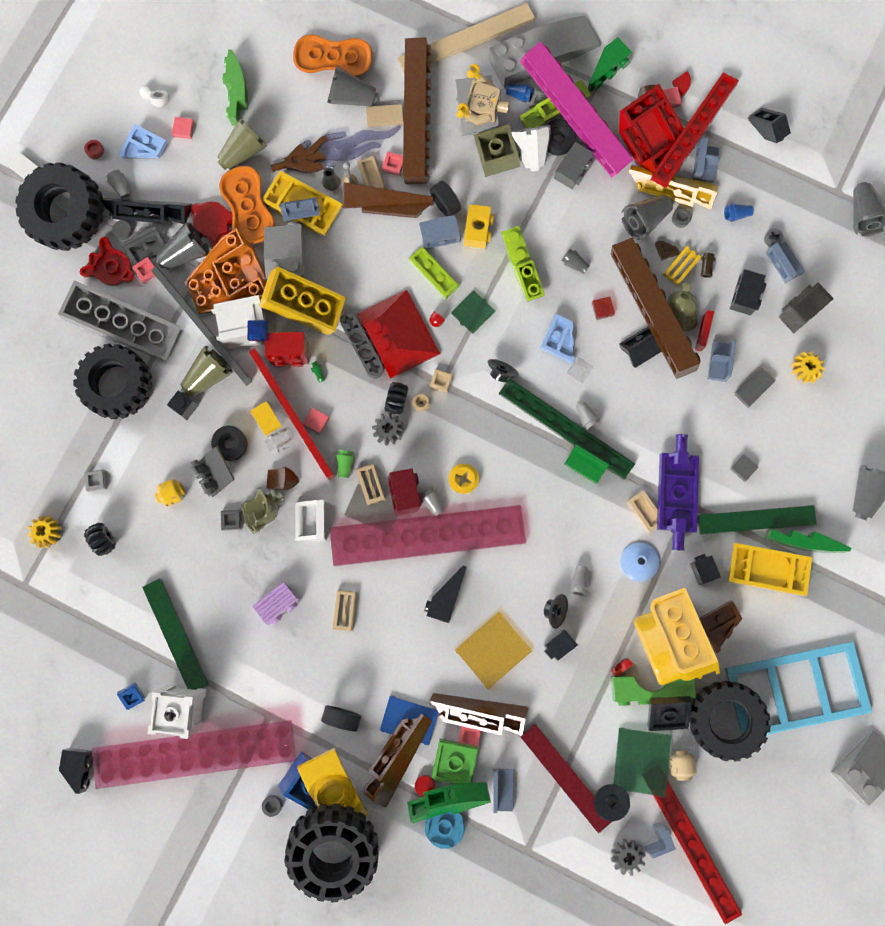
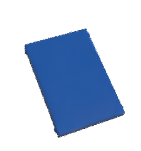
[380,696,438,745]

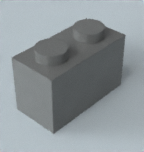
[554,142,594,190]

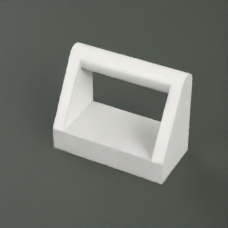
[295,500,326,541]

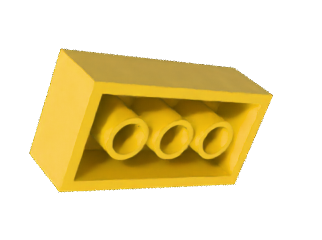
[259,266,346,335]

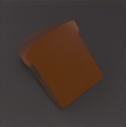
[266,467,299,490]

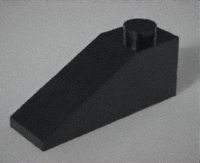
[424,565,467,623]

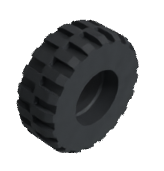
[15,162,105,251]
[284,803,379,903]

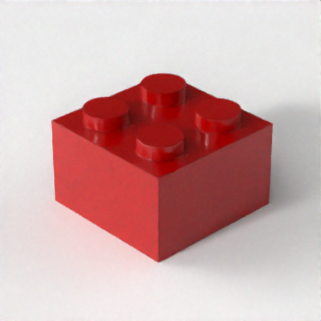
[265,332,309,368]

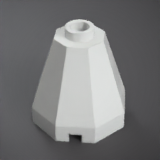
[512,125,551,171]

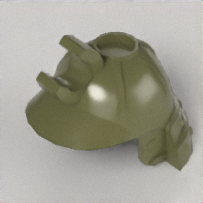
[668,283,698,331]
[241,489,284,534]

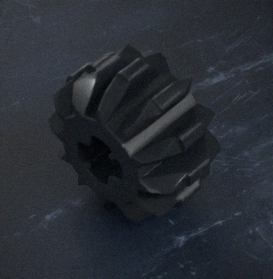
[384,382,409,415]
[84,522,116,556]

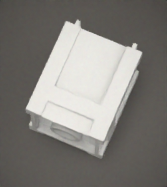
[211,295,270,351]
[147,685,207,739]

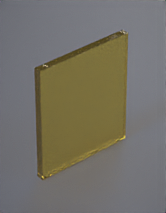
[455,612,532,689]

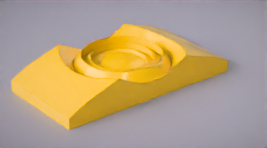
[262,171,343,236]
[728,543,812,596]
[297,748,368,816]

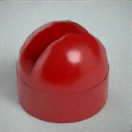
[429,311,445,327]

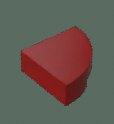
[672,71,691,97]
[611,658,633,677]

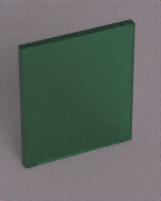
[613,727,671,798]

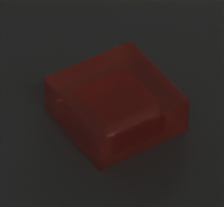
[591,297,615,320]

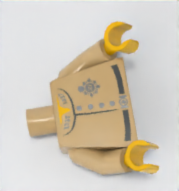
[456,63,510,126]

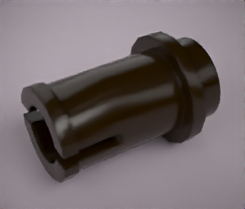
[700,253,716,278]

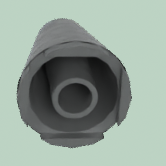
[327,66,378,107]
[853,182,885,237]
[621,195,673,240]
[156,222,210,270]
[853,465,885,520]

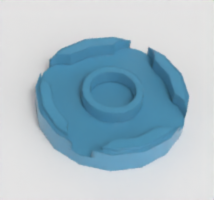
[425,812,465,849]

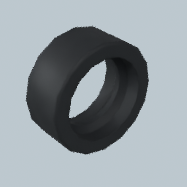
[430,181,461,217]
[321,705,361,732]

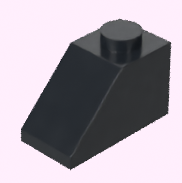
[748,108,791,143]
[543,629,578,661]

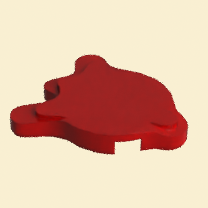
[190,201,233,249]
[79,237,134,286]

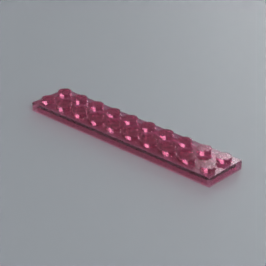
[330,505,526,567]
[92,720,296,789]

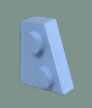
[119,124,168,158]
[540,314,575,364]

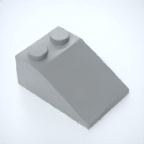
[455,75,499,136]
[264,224,306,280]
[831,730,885,806]

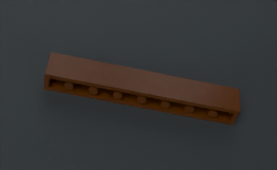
[403,37,432,184]
[610,238,701,379]

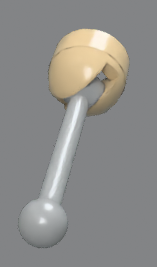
[343,162,358,184]

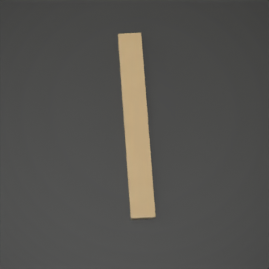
[398,3,535,72]

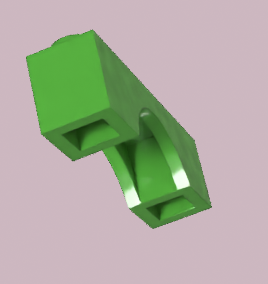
[611,676,696,706]

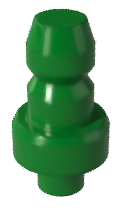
[311,361,325,383]

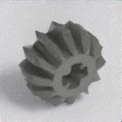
[372,413,404,446]
[610,839,646,876]

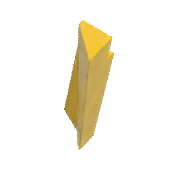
[629,165,718,209]

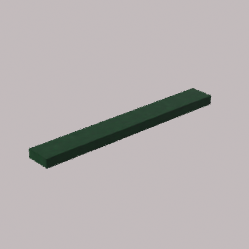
[498,378,635,480]

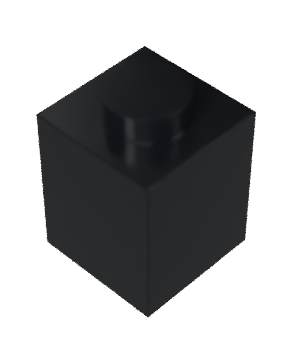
[167,390,198,420]
[690,554,721,585]

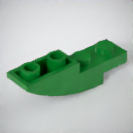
[407,782,491,824]

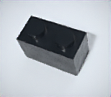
[729,269,767,316]

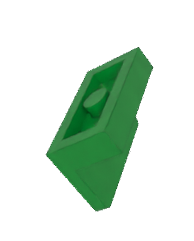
[564,445,609,484]

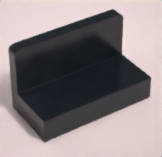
[619,326,661,368]

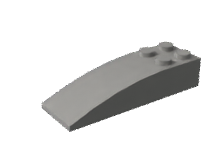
[489,15,600,89]
[58,280,182,361]

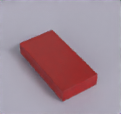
[695,310,715,352]

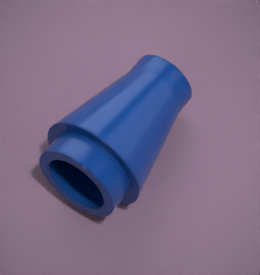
[506,83,534,103]
[724,203,754,222]

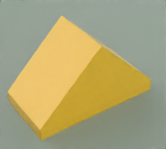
[250,400,282,436]

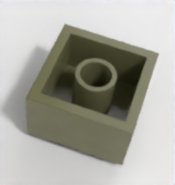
[474,124,520,177]

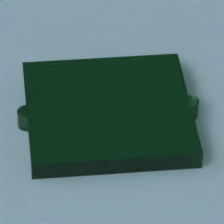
[451,290,496,334]

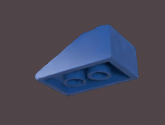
[278,751,318,810]

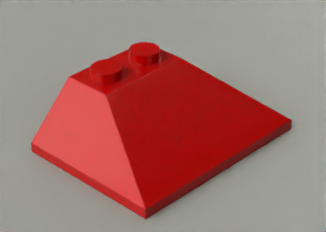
[619,84,684,173]
[357,290,440,379]

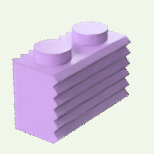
[252,581,300,626]

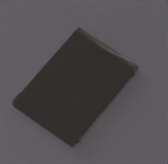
[344,484,398,535]

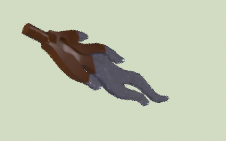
[271,125,401,173]

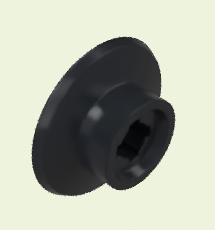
[487,359,519,382]
[544,594,568,629]
[594,784,630,821]

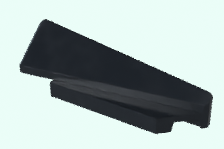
[102,198,192,224]

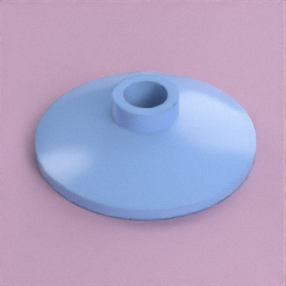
[620,542,660,581]

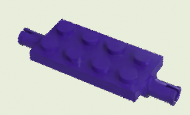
[657,434,699,551]

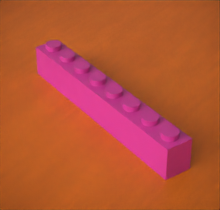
[520,41,633,178]

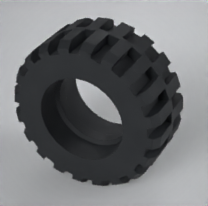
[73,343,153,419]
[690,681,771,762]

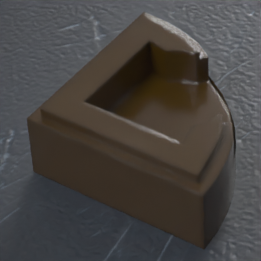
[655,241,680,261]

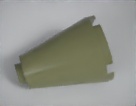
[217,119,268,170]
[180,346,233,397]

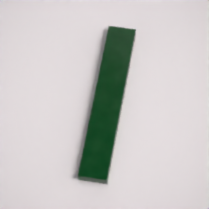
[697,505,817,535]
[142,578,209,690]

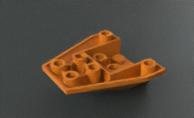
[185,228,267,314]

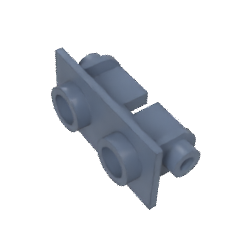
[280,197,320,221]

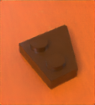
[699,600,742,653]

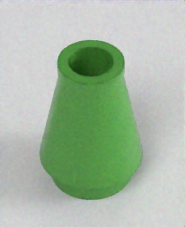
[336,450,355,478]

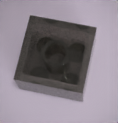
[779,282,834,333]

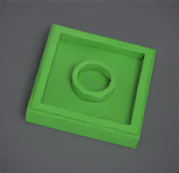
[432,738,479,784]

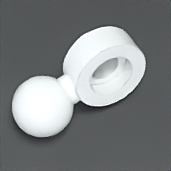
[140,85,169,107]

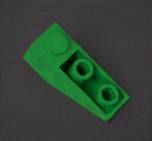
[588,37,632,92]

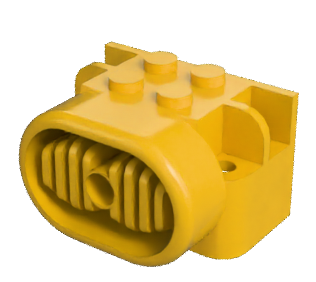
[633,588,720,685]

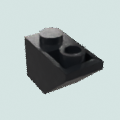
[59,748,94,794]

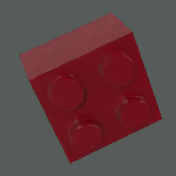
[388,468,423,516]

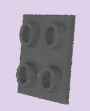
[191,446,235,497]

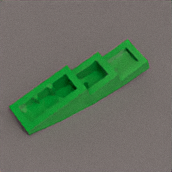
[764,529,852,553]

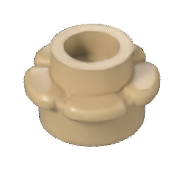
[412,394,430,412]

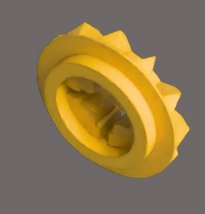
[448,464,479,494]

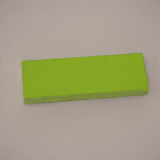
[409,246,459,299]

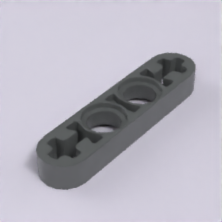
[340,312,384,379]

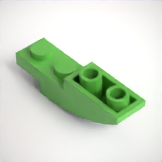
[222,49,248,126]

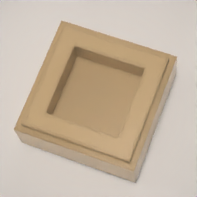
[429,369,453,393]

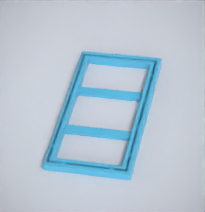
[725,642,872,735]

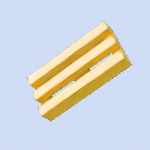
[663,246,701,286]

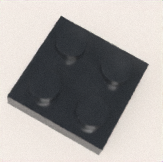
[647,696,692,731]

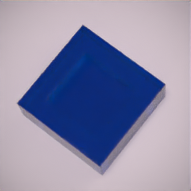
[247,320,268,341]

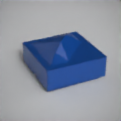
[117,683,145,710]

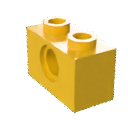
[464,204,494,249]

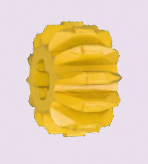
[791,351,826,384]
[27,516,62,548]

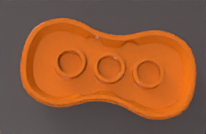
[293,34,372,76]
[219,166,275,244]

